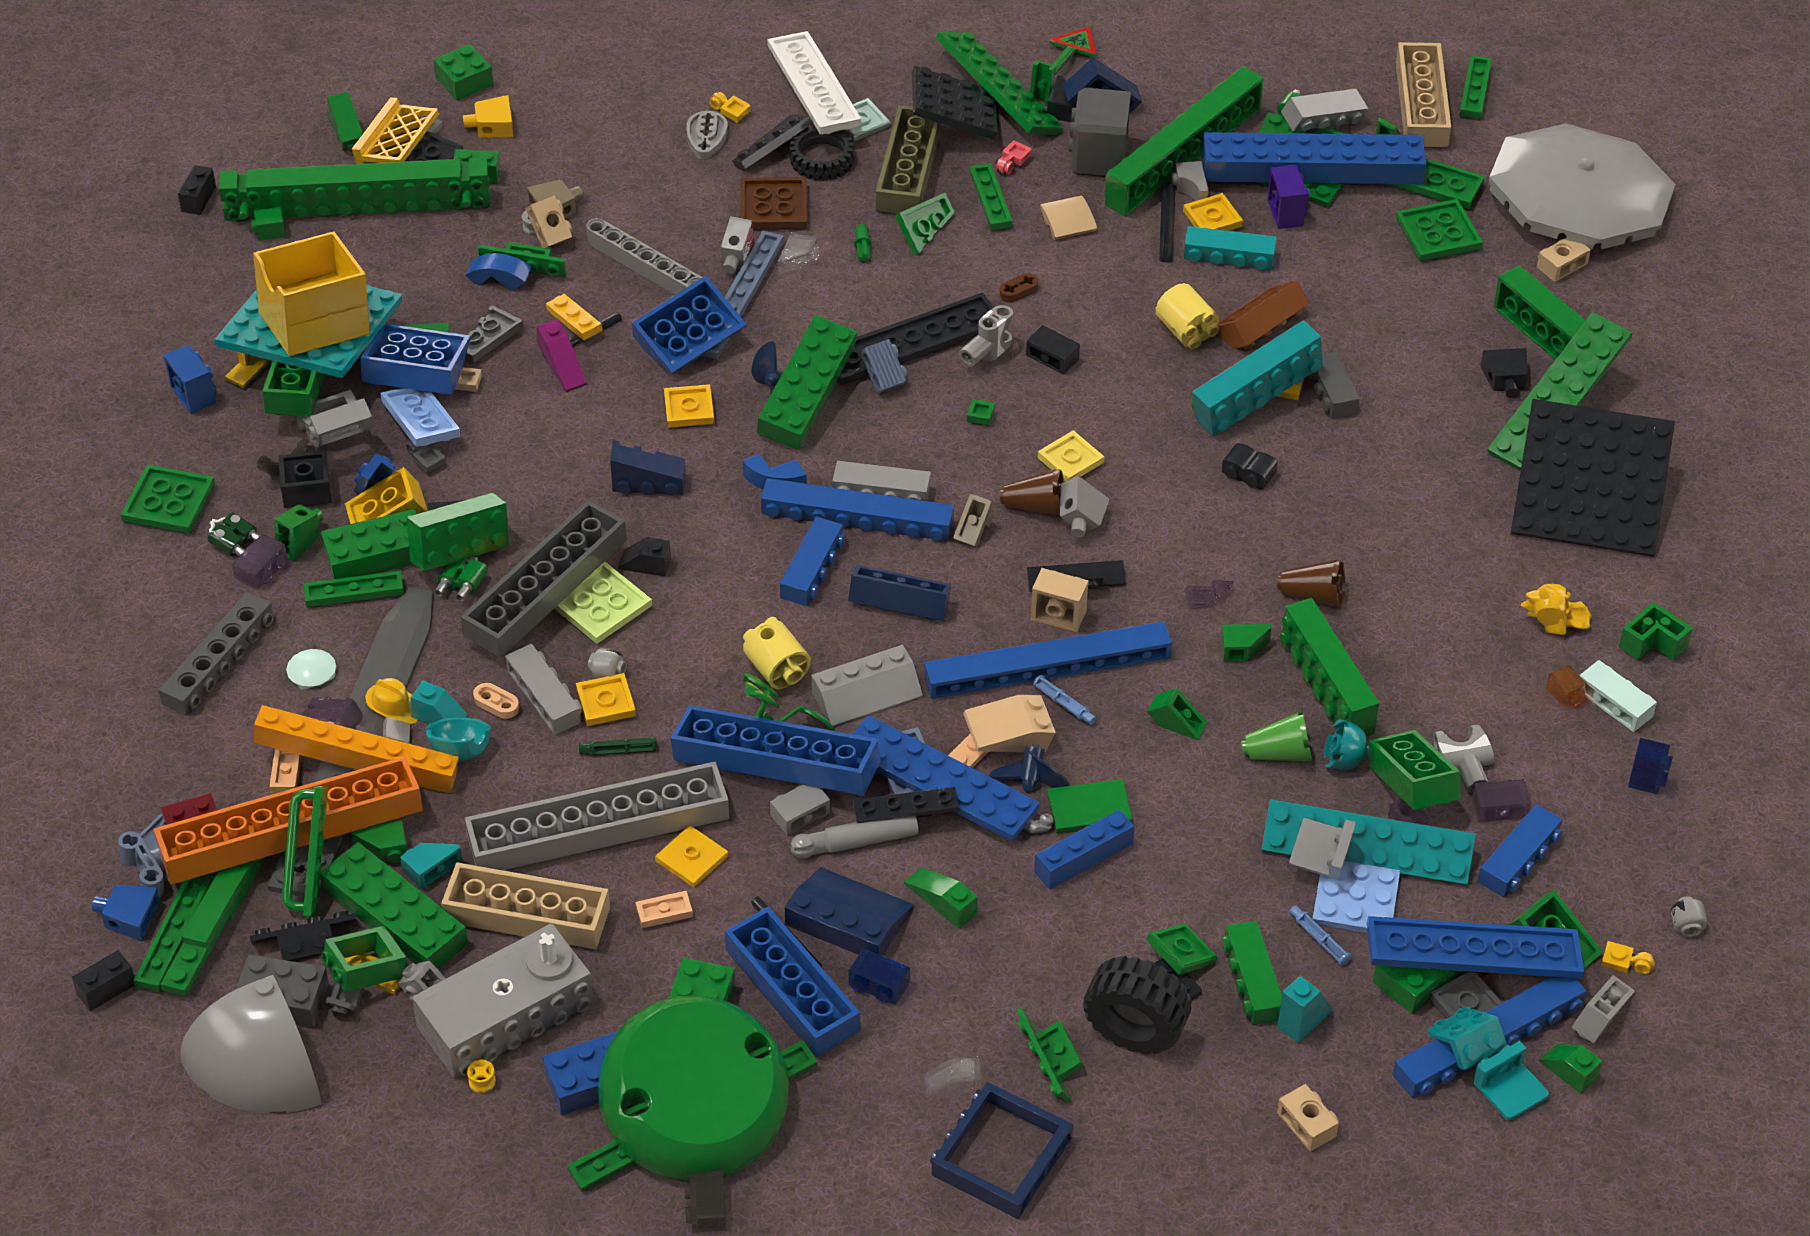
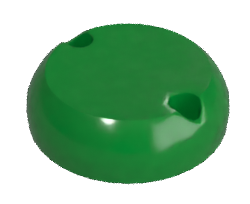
[598,995,789,1182]

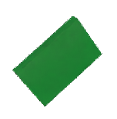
[1047,779,1132,834]

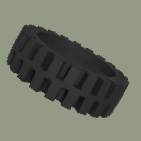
[790,126,854,181]

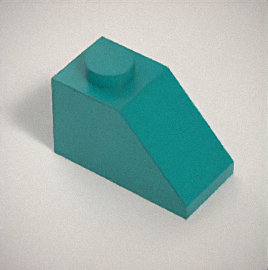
[411,680,467,724]
[400,843,463,890]

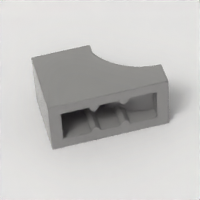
[1171,161,1208,201]

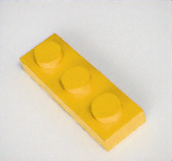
[546,294,603,340]

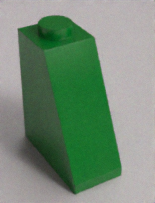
[327,92,363,151]

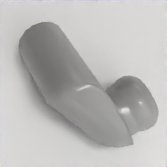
[1023,814,1053,834]

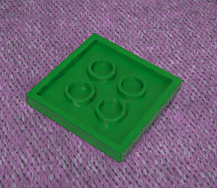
[1395,199,1483,261]
[120,464,215,534]

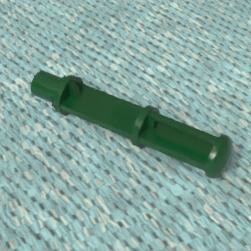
[579,737,658,756]

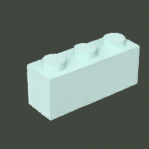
[1576,660,1657,732]

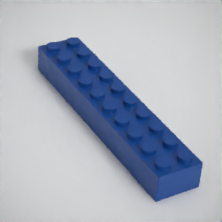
[1202,132,1426,184]

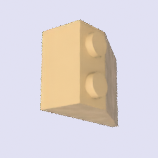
[963,695,1056,752]

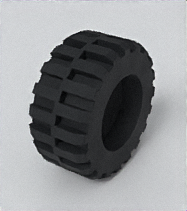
[1083,956,1192,1054]

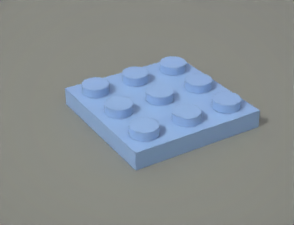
[1313,861,1400,933]

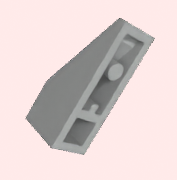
[1572,975,1635,1043]

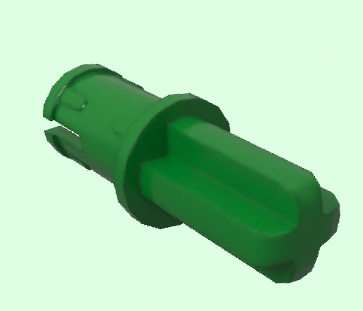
[854,224,872,263]

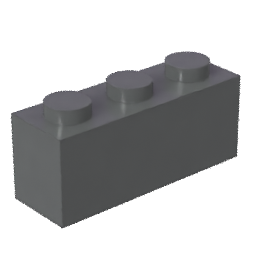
[1307,352,1360,419]

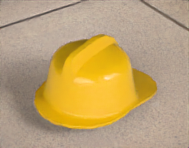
[365,678,418,725]

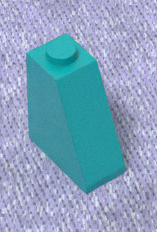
[1277,976,1332,1043]

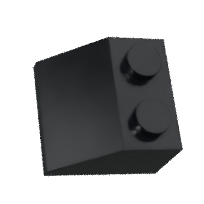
[278,450,332,508]

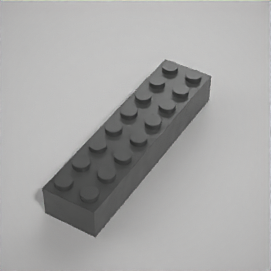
[461,500,627,658]

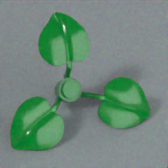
[743,672,836,731]

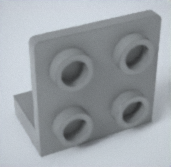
[1289,818,1356,880]

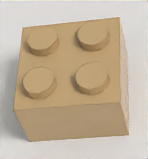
[1031,568,1088,632]

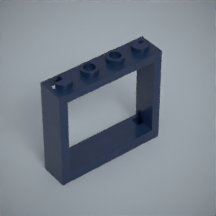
[930,1082,1073,1219]

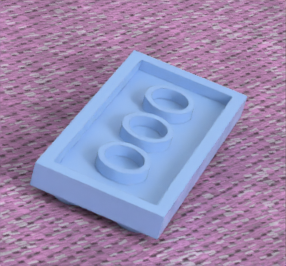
[381,388,460,447]

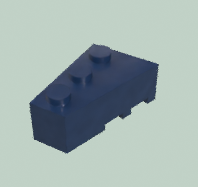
[1063,57,1142,114]
[610,440,686,495]

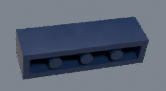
[848,565,951,620]

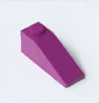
[537,319,587,392]

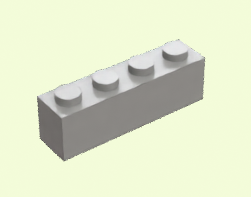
[1281,89,1368,131]
[832,461,931,501]
[505,644,582,735]

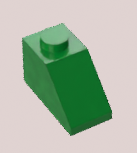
[1147,688,1207,740]
[351,820,407,863]
[1539,1044,1603,1094]

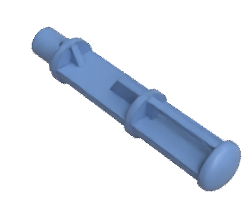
[1033,675,1096,725]
[1289,905,1351,966]

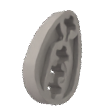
[687,111,728,159]

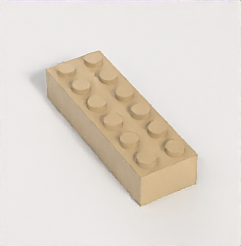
[1396,42,1451,147]
[441,862,610,949]

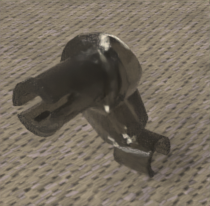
[257,439,315,483]

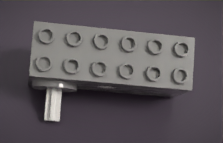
[412,923,594,1079]

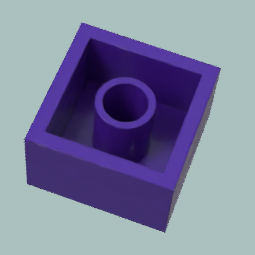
[1267,165,1310,229]

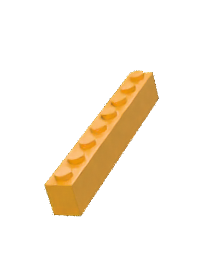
[254,705,459,793]

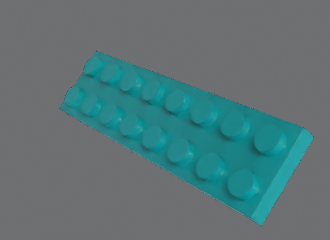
[1262,799,1476,885]

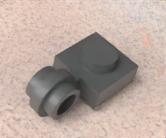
[405,438,446,474]

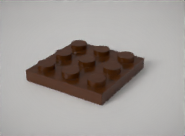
[740,177,807,229]

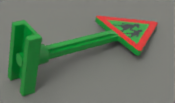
[1030,27,1096,106]

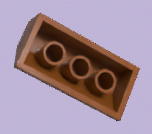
[1216,280,1309,350]

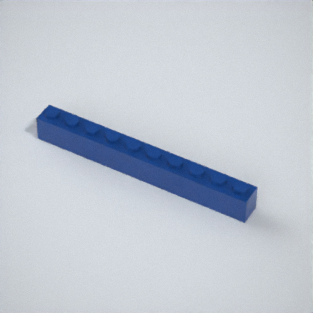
[924,621,1172,699]

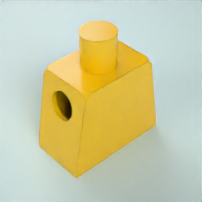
[463,95,513,138]

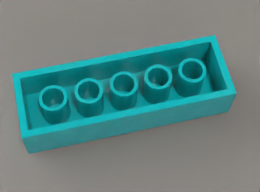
[1193,320,1323,436]

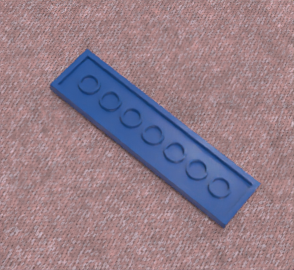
[852,715,1040,842]
[1366,916,1584,978]

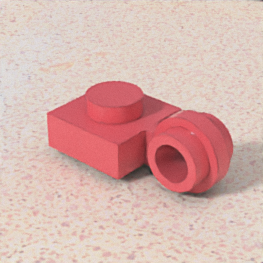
[996,140,1032,175]

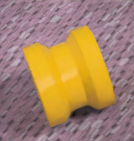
[467,1060,496,1093]

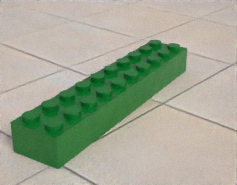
[1105,66,1264,217]

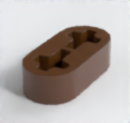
[1000,273,1038,303]

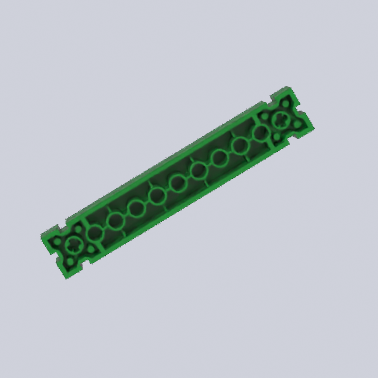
[219,158,490,221]

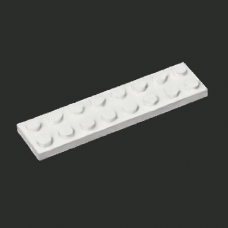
[768,31,861,134]

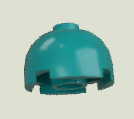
[1324,719,1369,771]

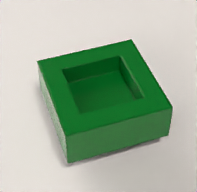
[967,399,995,426]

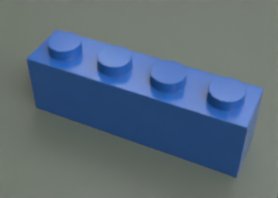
[780,517,846,606]
[1478,804,1563,898]
[1034,809,1135,890]

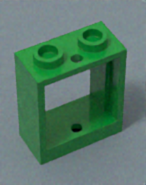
[321,926,406,992]

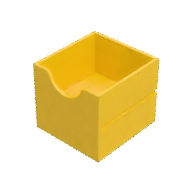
[253,232,370,356]

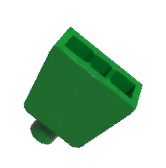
[274,505,324,562]

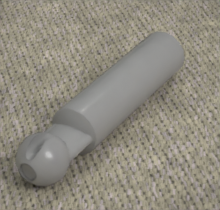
[790,816,918,859]

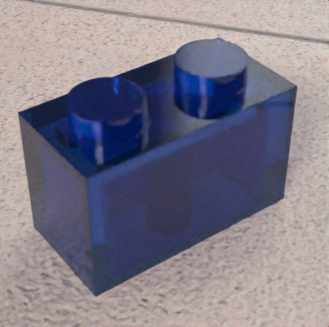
[1628,738,1673,795]
[848,948,911,1005]

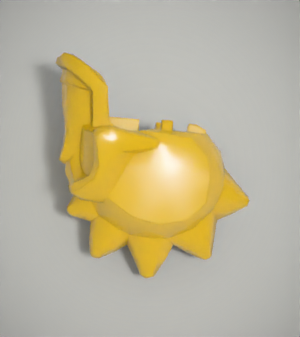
[1521,584,1591,635]

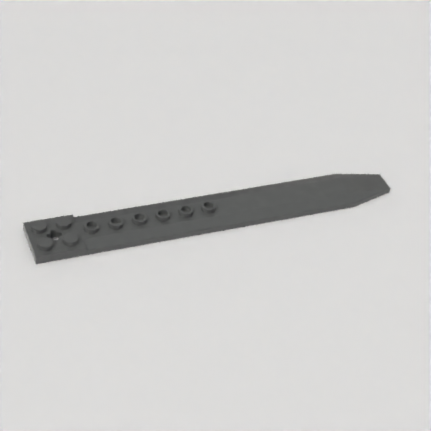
[268,587,433,900]

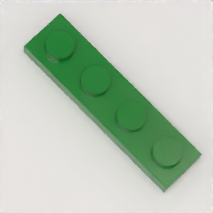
[1459,55,1492,119]
[970,163,1012,231]
[304,570,404,607]

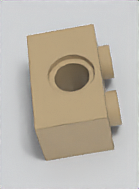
[526,195,572,248]
[1537,238,1591,282]
[1277,1084,1339,1152]

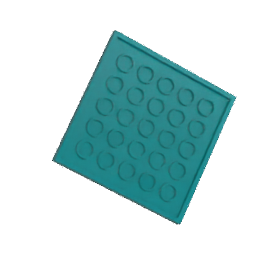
[215,285,403,378]

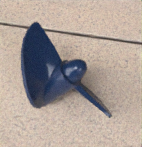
[751,341,783,395]
[989,744,1070,794]

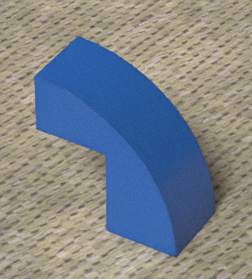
[465,254,532,291]
[743,454,807,490]

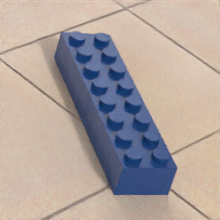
[670,705,881,796]

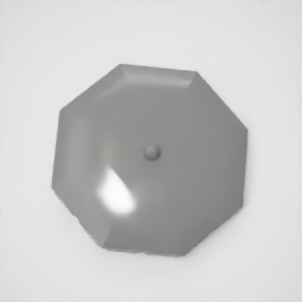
[1488,123,1675,249]

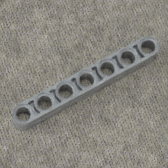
[586,218,703,295]

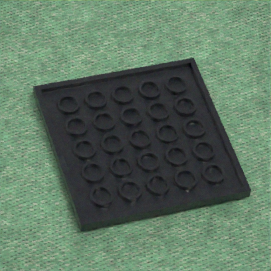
[1510,399,1675,557]

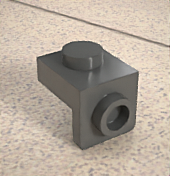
[325,983,364,1016]

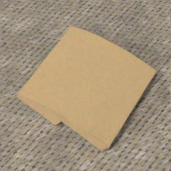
[1040,195,1097,240]

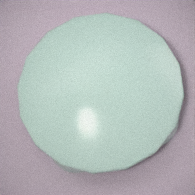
[286,649,336,690]

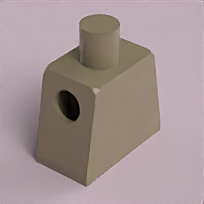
[527,180,584,226]

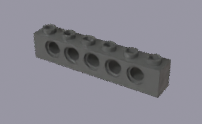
[159,592,274,716]

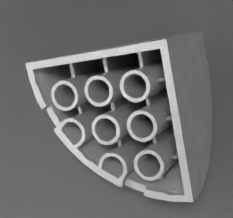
[180,975,322,1114]

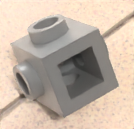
[398,961,446,1000]

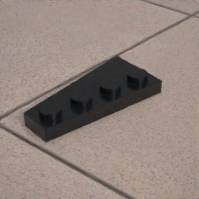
[732,114,813,169]

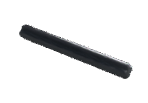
[1159,182,1174,262]

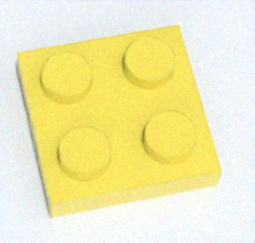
[1038,430,1104,482]

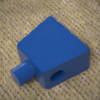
[92,885,160,941]

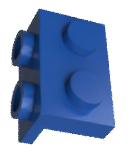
[354,453,395,494]

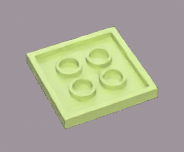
[554,561,652,644]

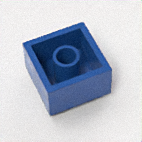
[163,344,217,414]

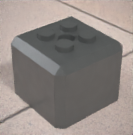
[1069,88,1131,176]

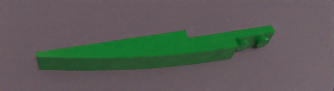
[160,794,272,997]

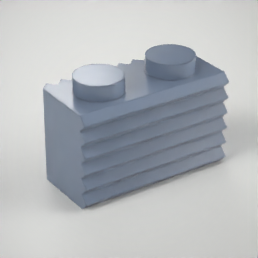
[860,339,907,394]

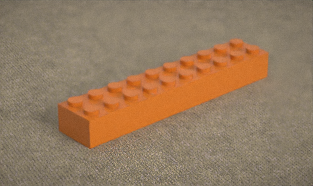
[154,756,423,885]

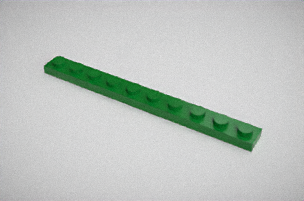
[567,1040,817,1192]

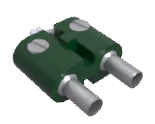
[207,512,267,561]

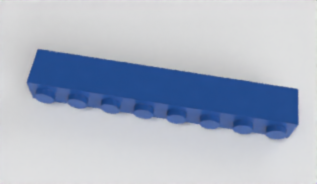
[761,478,954,541]
[1393,977,1586,1099]

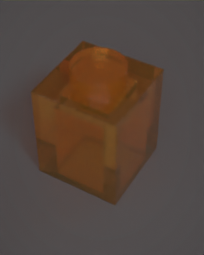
[1546,665,1587,708]

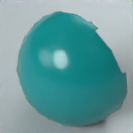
[426,717,491,762]

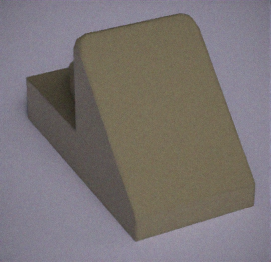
[953,494,993,547]

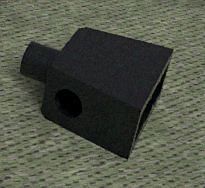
[1480,348,1528,398]

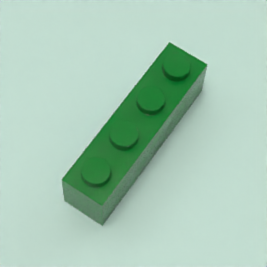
[1221,920,1282,1025]

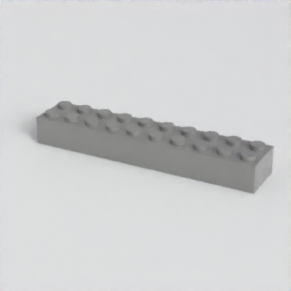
[465,761,729,870]

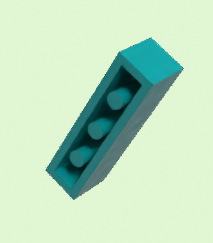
[1183,226,1276,270]

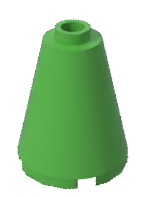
[1241,712,1312,762]

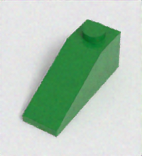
[904,867,978,928]

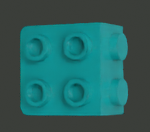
[1427,1007,1507,1070]
[1473,1041,1549,1120]

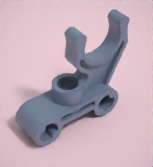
[118,814,166,899]

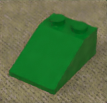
[1507,890,1603,968]

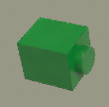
[251,207,285,241]

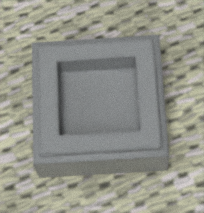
[383,717,410,744]

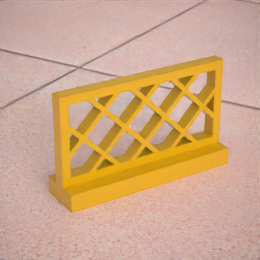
[352,98,439,164]

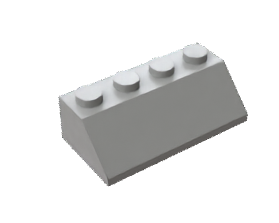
[811,645,923,727]

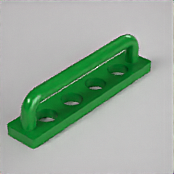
[282,786,328,918]

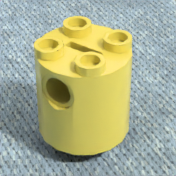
[1156,283,1220,350]
[743,617,811,690]

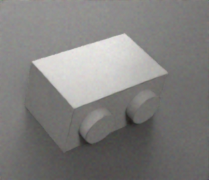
[770,784,830,836]

